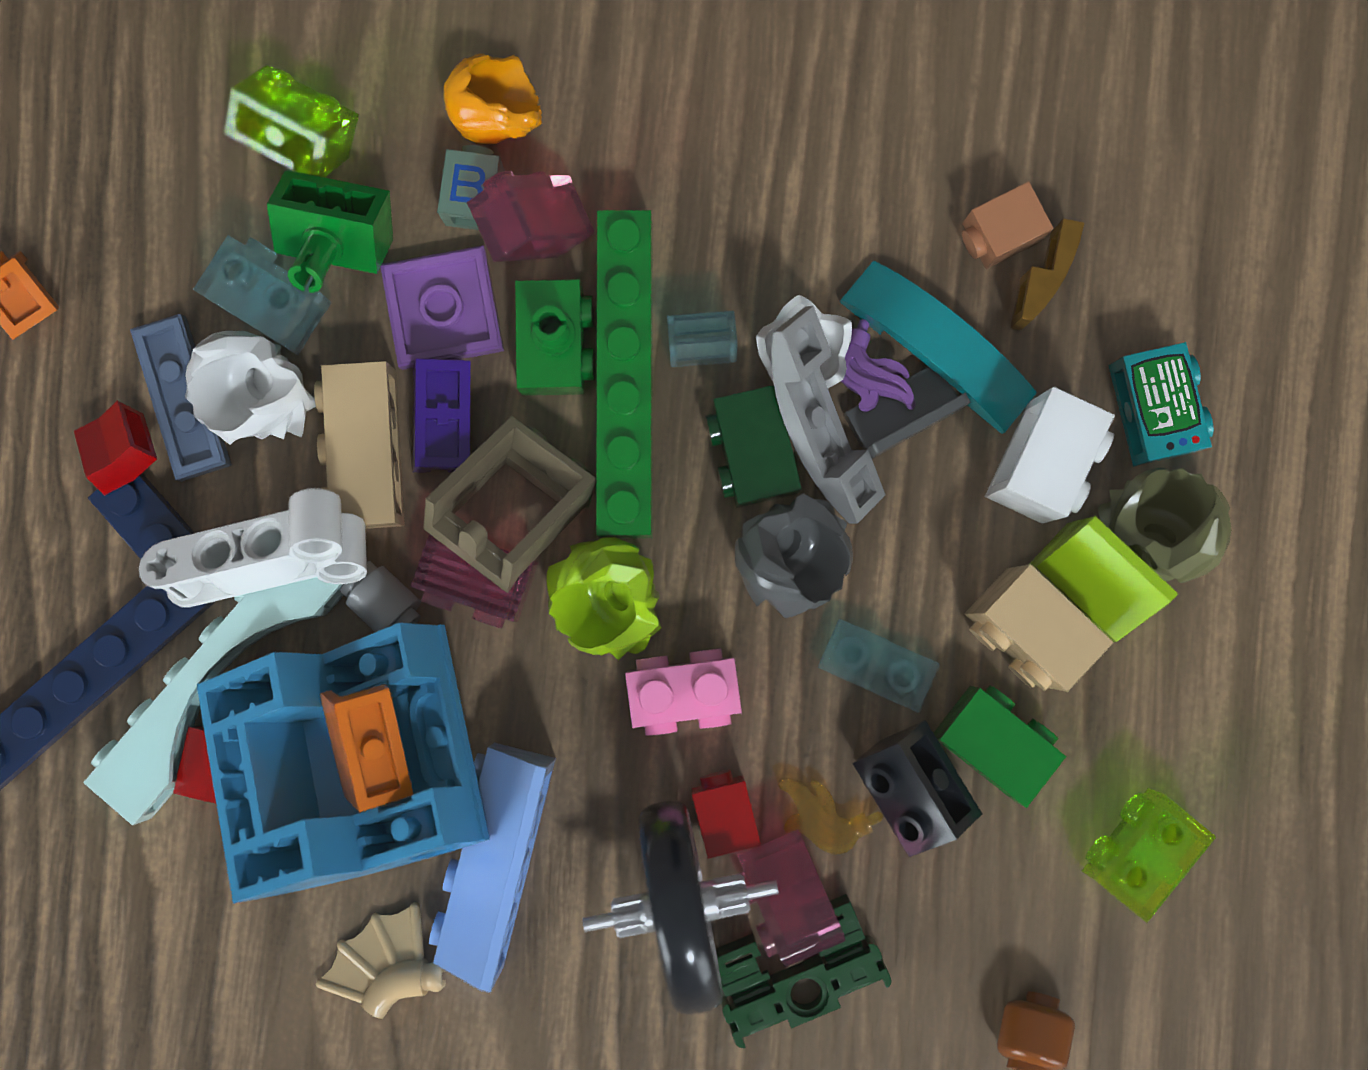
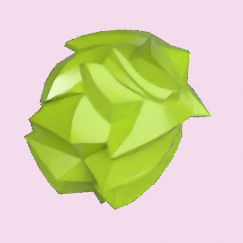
[547,537,662,660]

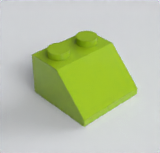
[1028,516,1178,642]

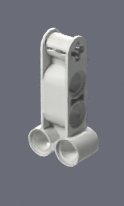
[139,489,367,607]

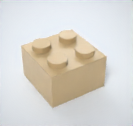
[964,564,1114,692]

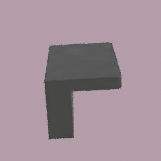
[843,367,971,459]

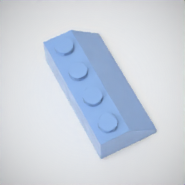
[429,743,556,993]

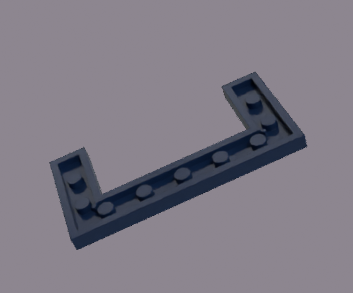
[0,473,216,790]

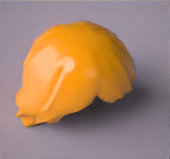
[444,54,542,145]

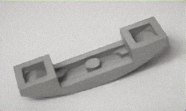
[771,306,885,524]

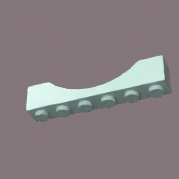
[83,577,343,826]

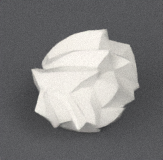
[185,331,316,445]

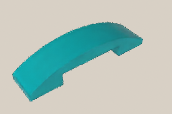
[840,260,1037,434]

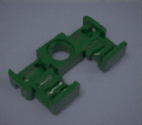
[716,894,892,1048]

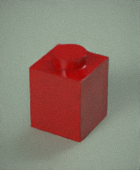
[692,770,761,859]

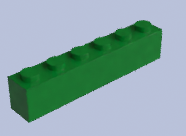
[596,210,653,539]

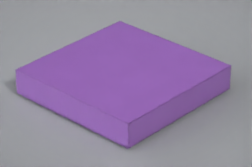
[381,245,504,370]

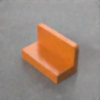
[320,684,413,812]

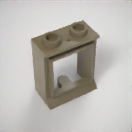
[423,416,596,594]

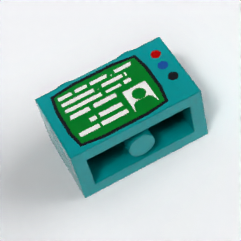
[1108,342,1214,467]

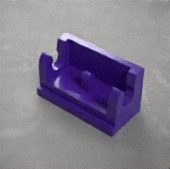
[412,359,471,473]

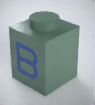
[437,145,506,233]

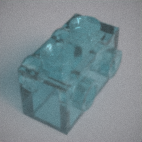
[193,235,332,355]

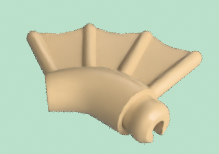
[316,902,446,1019]

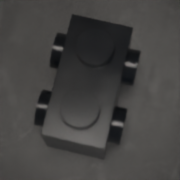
[852,720,983,857]

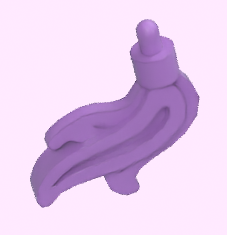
[841,319,916,412]

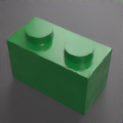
[933,685,1067,808]

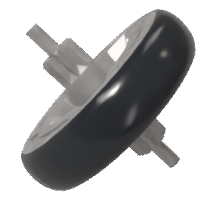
[582,801,779,1015]

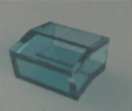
[667,311,737,367]

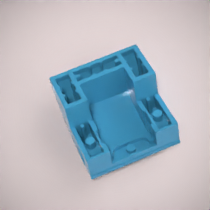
[197,623,490,903]

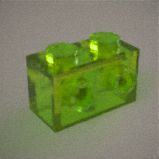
[224,65,359,177]
[1081,788,1216,923]

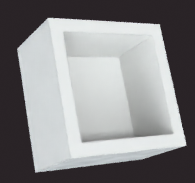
[985,387,1115,524]

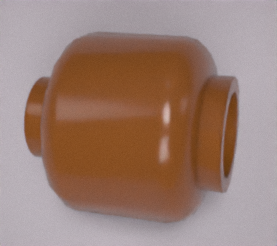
[997,991,1075,1070]

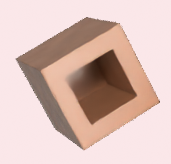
[962,181,1054,269]

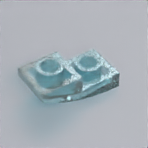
[818,619,941,713]

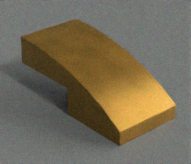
[1010,218,1084,331]

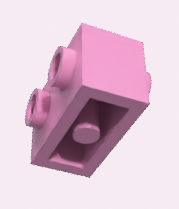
[625,648,742,736]

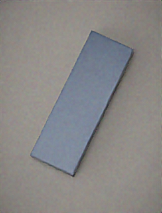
[130,314,232,482]

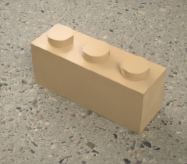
[314,361,405,529]

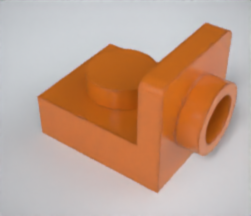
[0,250,59,340]

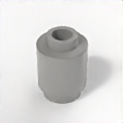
[340,561,421,632]

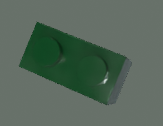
[705,385,802,508]

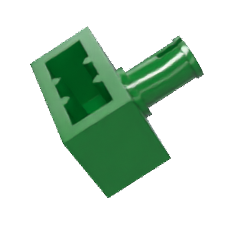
[267,170,393,293]
[515,280,594,396]

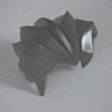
[734,494,853,618]

